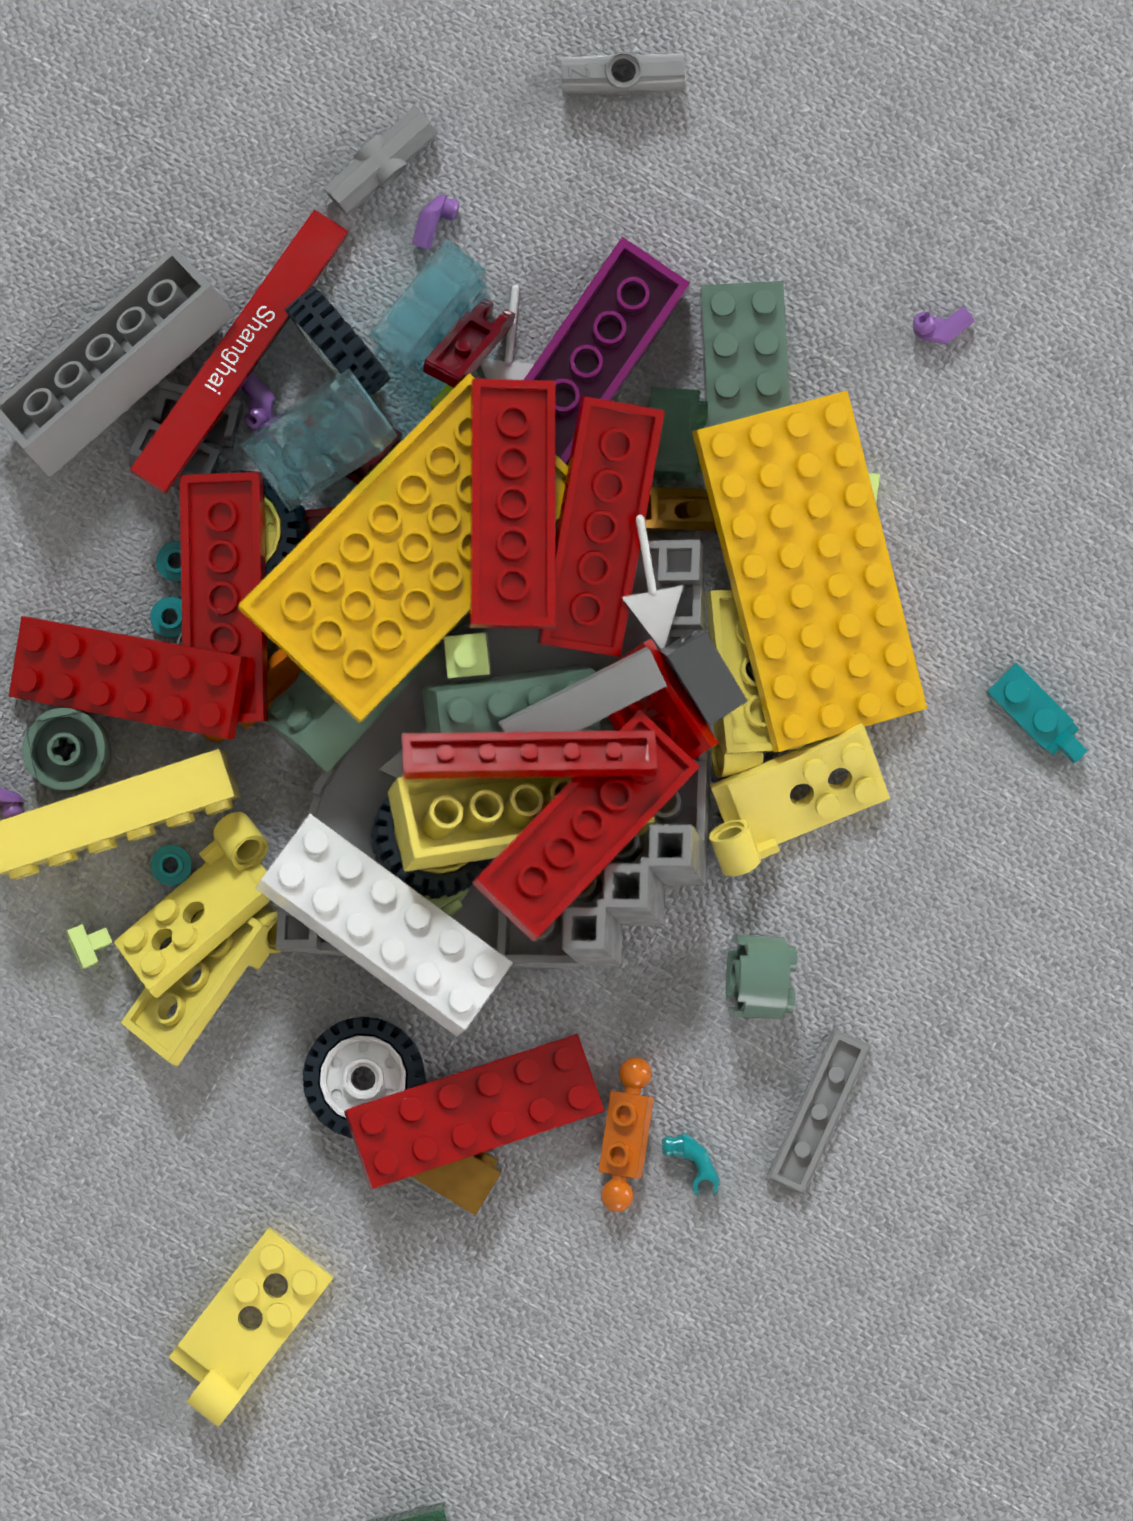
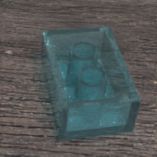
[369,239,488,377]
[240,368,398,512]

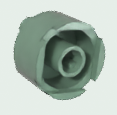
[22,708,111,792]
[726,935,797,1019]

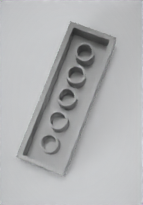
[0,246,236,477]

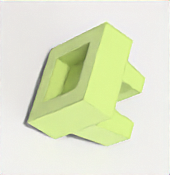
[65,924,113,971]

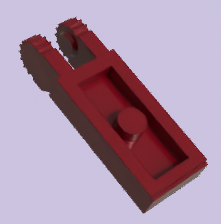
[423,298,515,388]

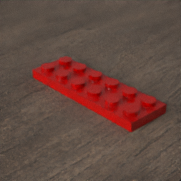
[470,378,555,629]
[537,395,665,657]
[179,472,268,722]
[8,616,248,739]
[472,710,700,942]
[344,1033,605,1191]

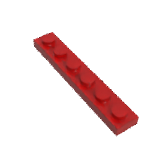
[402,730,658,779]

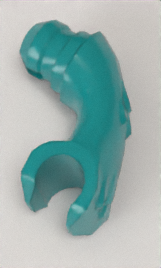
[662,1132,720,1196]

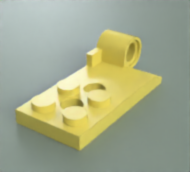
[705,590,804,778]
[709,723,890,877]
[114,812,271,998]
[121,902,281,1067]
[168,1227,334,1427]

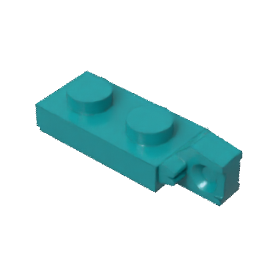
[986,663,1088,763]

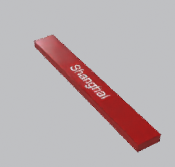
[130,209,348,495]

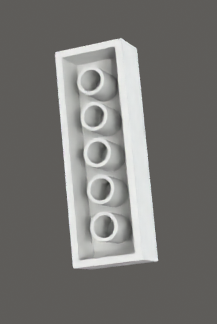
[255,814,513,1036]

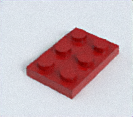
[607,639,718,760]

